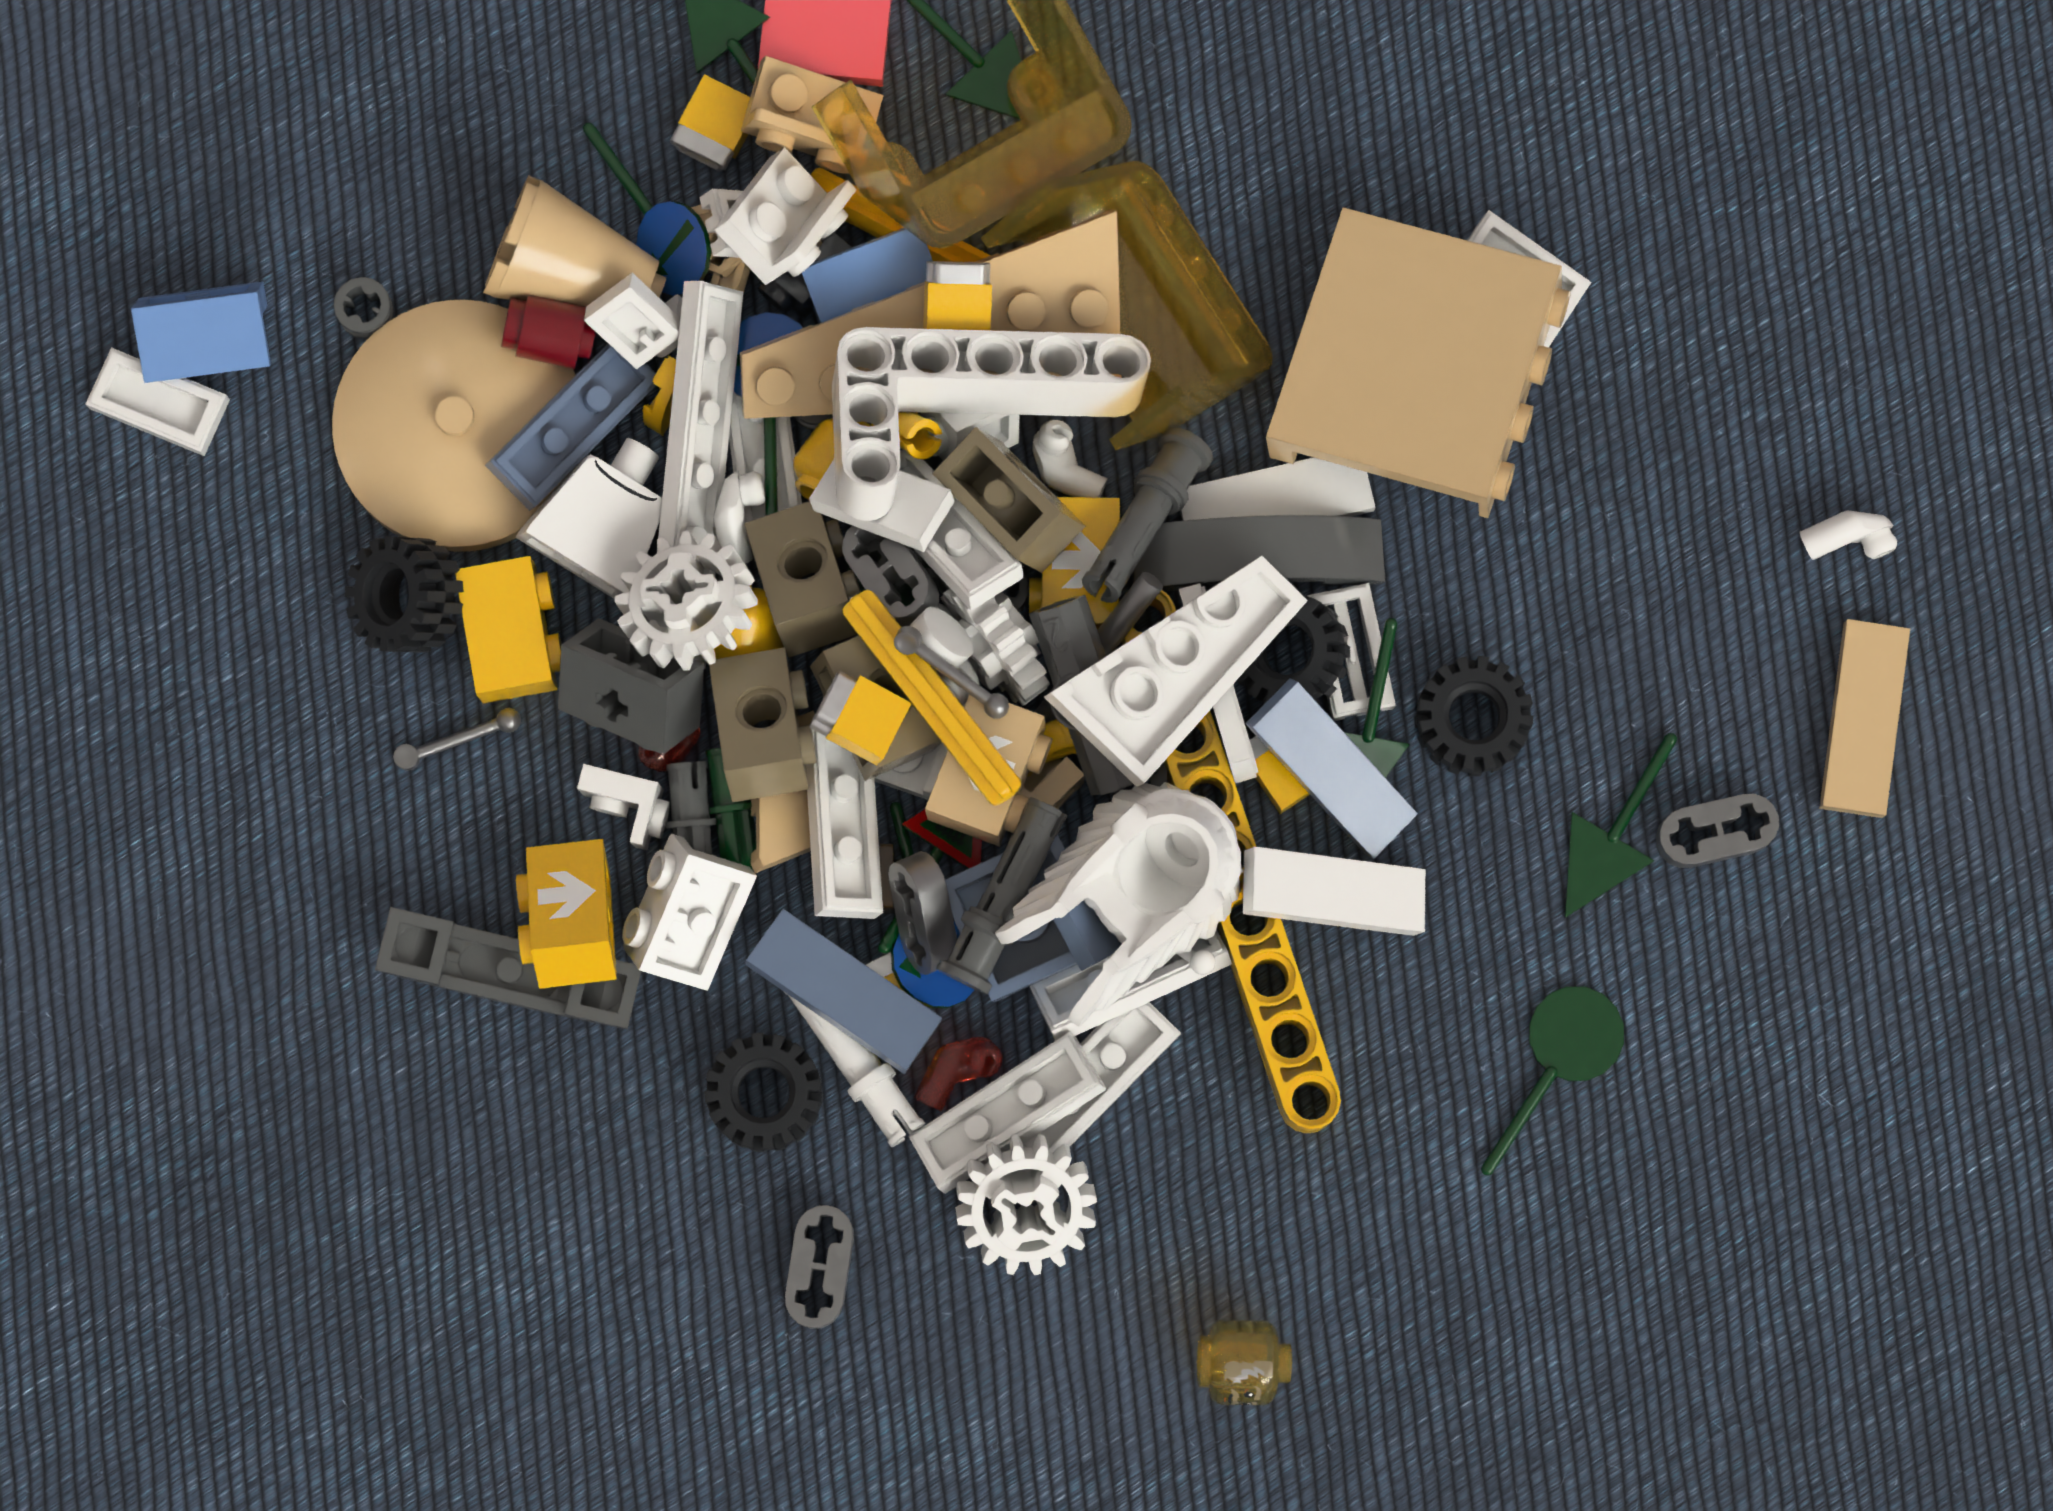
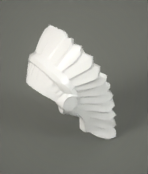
[995,782,1244,1027]

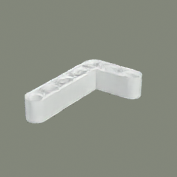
[832,327,1151,521]

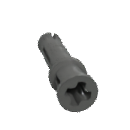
[1082,427,1213,603]
[936,797,1067,995]

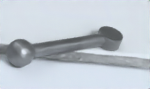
[894,626,1009,719]
[393,708,521,771]

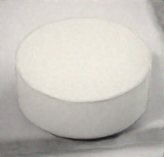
[910,607,974,669]

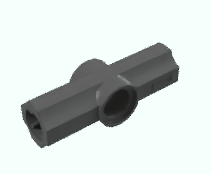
[1029,595,1133,796]

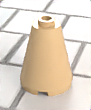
[483,175,666,306]

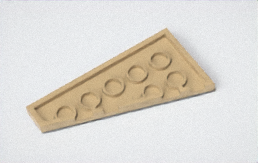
[740,209,1122,419]

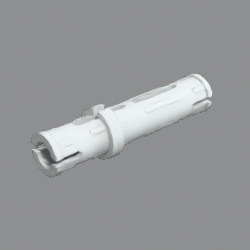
[784,992,926,1147]

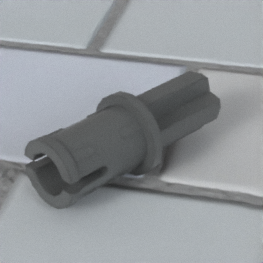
[665,761,717,855]

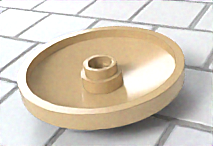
[332,300,575,552]

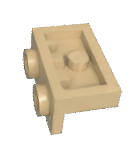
[741,56,883,173]

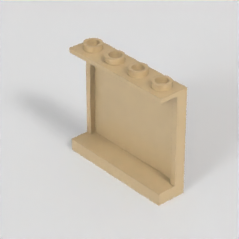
[1266,208,1571,518]

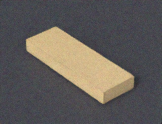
[1819,619,1910,818]

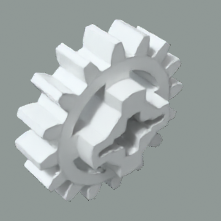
[614,531,758,671]
[941,588,1050,706]
[955,1134,1097,1275]

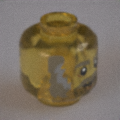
[1197,1319,1292,1406]

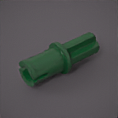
[705,748,756,870]

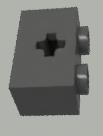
[558,618,704,755]

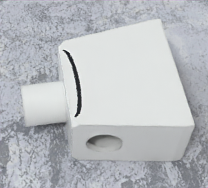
[516,438,662,599]

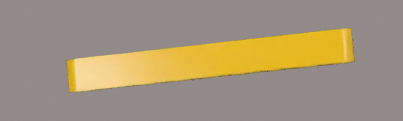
[1121,590,1341,1133]

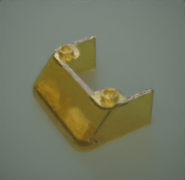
[811,0,1132,248]
[981,161,1273,450]

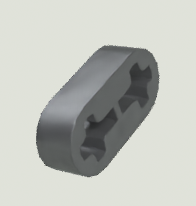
[842,525,939,627]
[1656,794,1779,868]
[888,851,957,975]
[785,1205,854,1329]

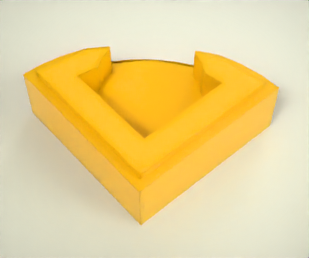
[642,356,676,436]

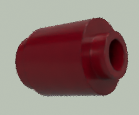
[501,295,595,369]

